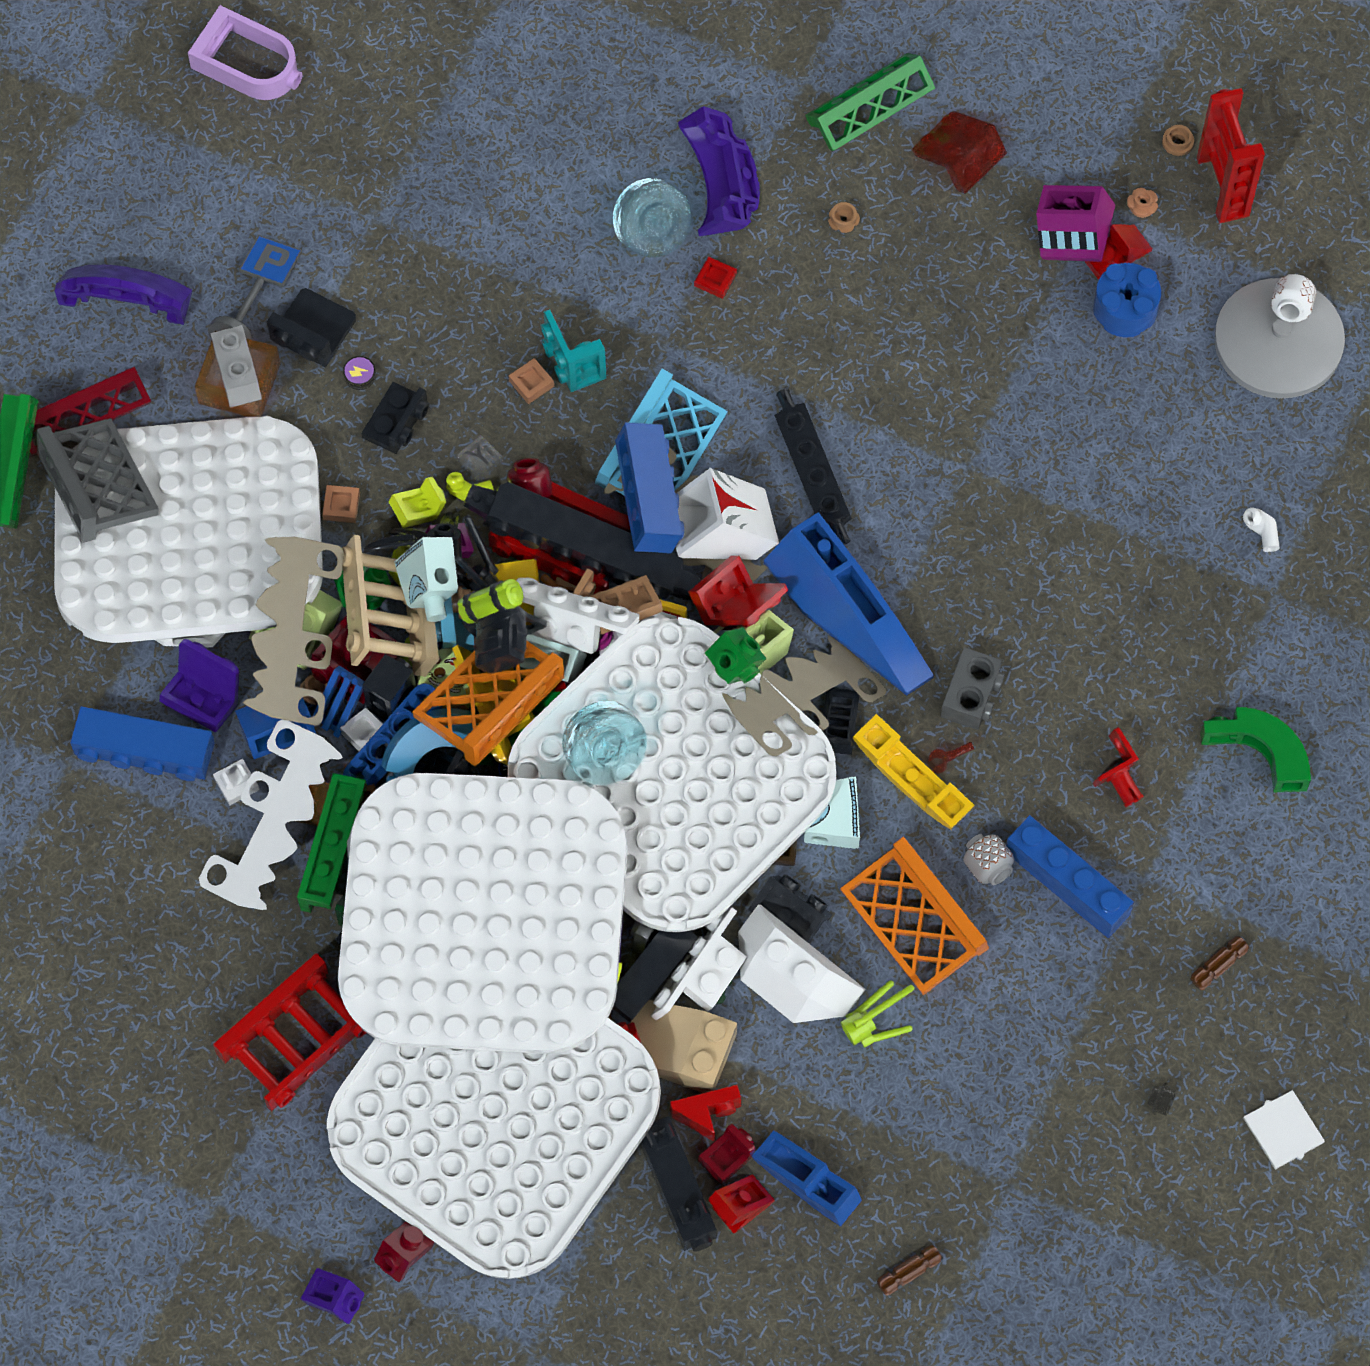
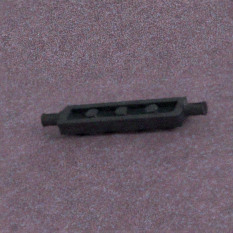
[774,389,852,544]

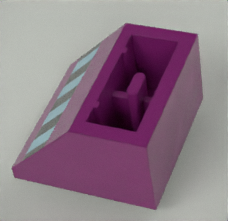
[1036,185,1115,262]

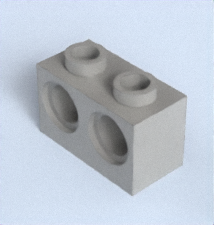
[210,325,262,407]

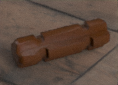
[1190,936,1249,990]
[877,1245,942,1296]

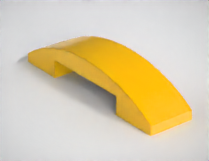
[853,714,975,830]

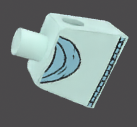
[394,537,458,622]
[804,777,860,849]

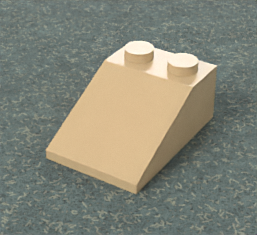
[631,1000,737,1093]

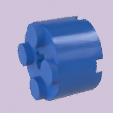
[1093,263,1161,337]

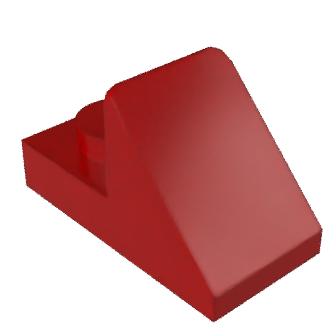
[1085,224,1153,280]
[670,1084,741,1141]
[708,1174,775,1234]

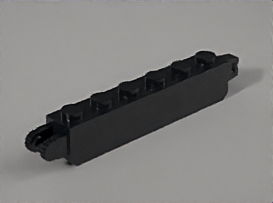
[463,482,701,600]

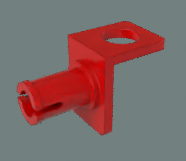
[1092,727,1144,808]

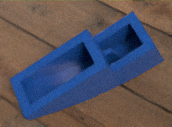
[752,1130,862,1227]

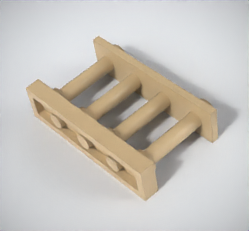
[342,535,439,677]

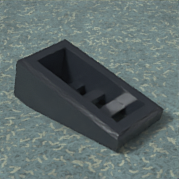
[822,688,860,755]

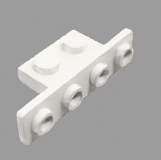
[516,577,640,654]
[651,907,747,1020]

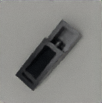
[612,930,698,1023]

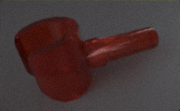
[928,742,975,774]

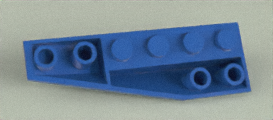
[764,512,934,696]

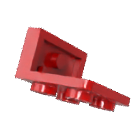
[688,556,788,627]

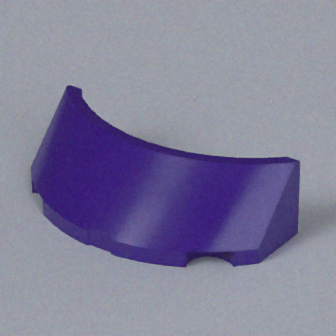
[678,106,760,237]
[54,264,192,325]

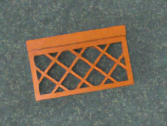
[413,640,565,767]
[840,836,989,995]

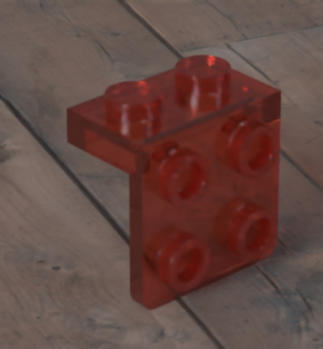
[912,111,1007,194]

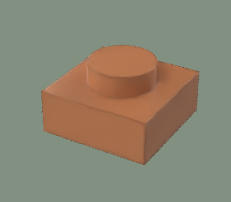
[509,358,554,404]
[322,485,360,523]

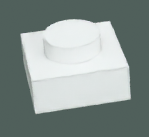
[340,708,383,751]

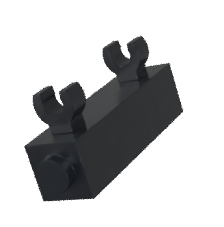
[640,1116,717,1252]

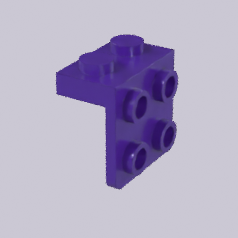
[159,639,239,733]

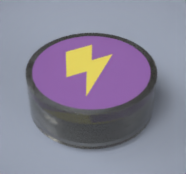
[343,356,376,390]

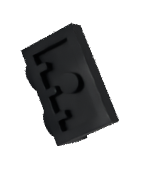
[361,382,429,454]
[748,874,832,943]

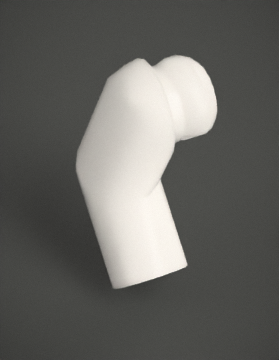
[1243,508,1280,552]

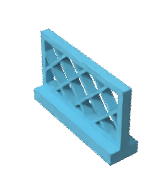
[595,369,728,496]

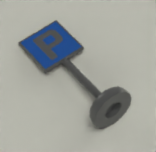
[208,235,302,347]

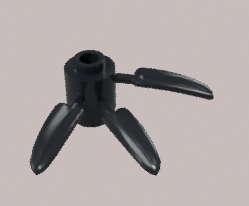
[363,512,462,570]

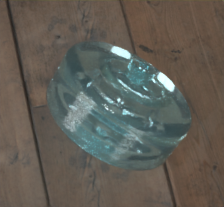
[613,178,692,258]
[562,701,647,785]

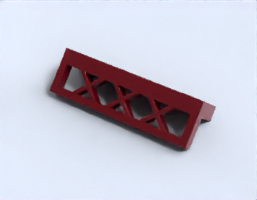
[30,366,151,457]

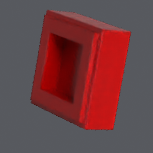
[694,256,737,299]

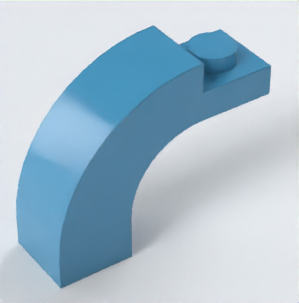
[381,708,473,783]

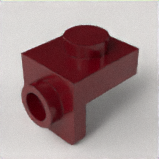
[698,1123,755,1185]
[374,1222,435,1282]

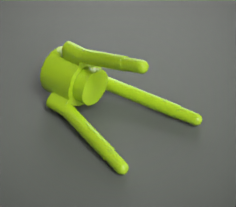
[840,980,914,1048]

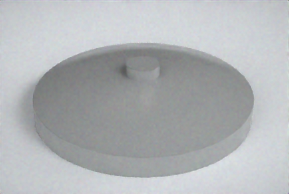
[1214,278,1345,398]

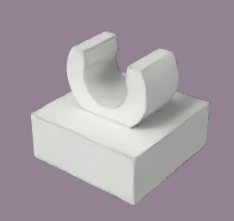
[213,759,259,805]

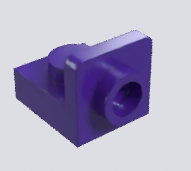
[300,1268,364,1324]

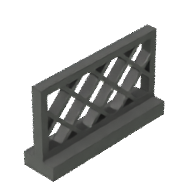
[37,418,159,543]

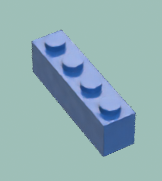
[615,422,684,553]
[70,706,215,781]
[1006,815,1134,939]

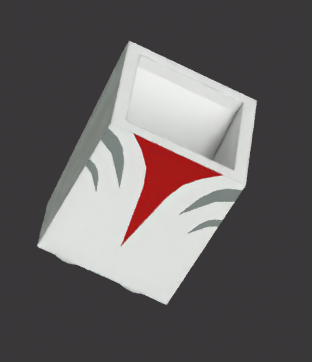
[676,468,779,560]

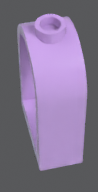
[188,5,302,100]

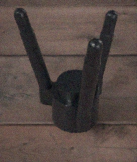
[456,515,500,591]

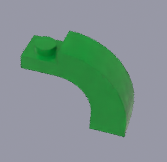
[1200,707,1311,793]

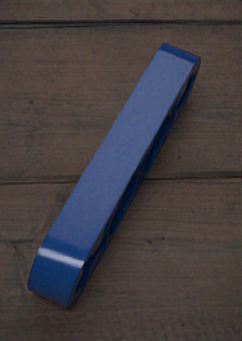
[343,683,443,786]

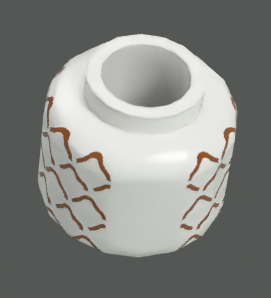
[1271,274,1317,322]

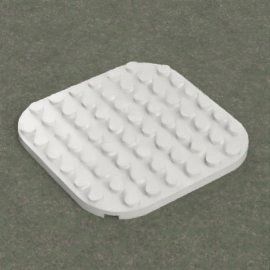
[54,416,323,643]
[507,617,836,932]
[338,773,627,1053]
[327,1018,661,1279]

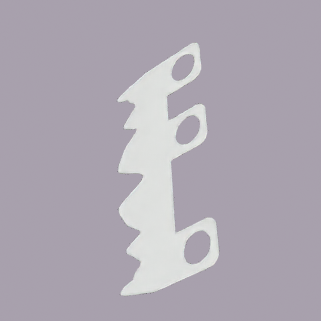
[199,720,343,910]

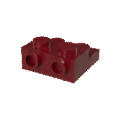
[309,615,401,704]

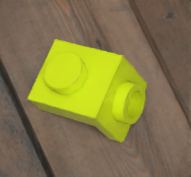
[389,477,446,528]

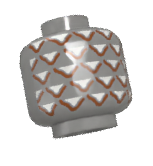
[963,834,1014,885]

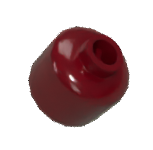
[507,458,553,499]

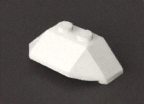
[738,904,866,1023]

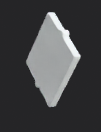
[1243,1090,1325,1170]

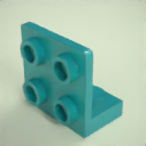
[540,309,607,392]

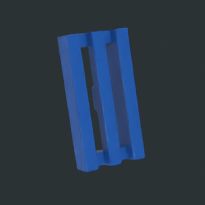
[312,665,365,738]

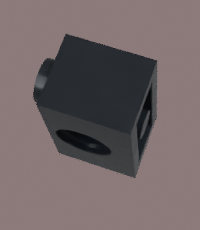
[362,654,416,721]

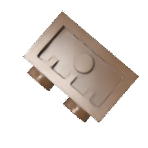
[590,575,663,635]

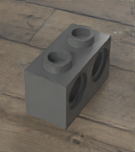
[941,647,1005,730]

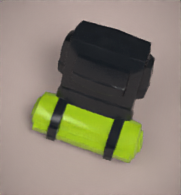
[457,579,547,674]

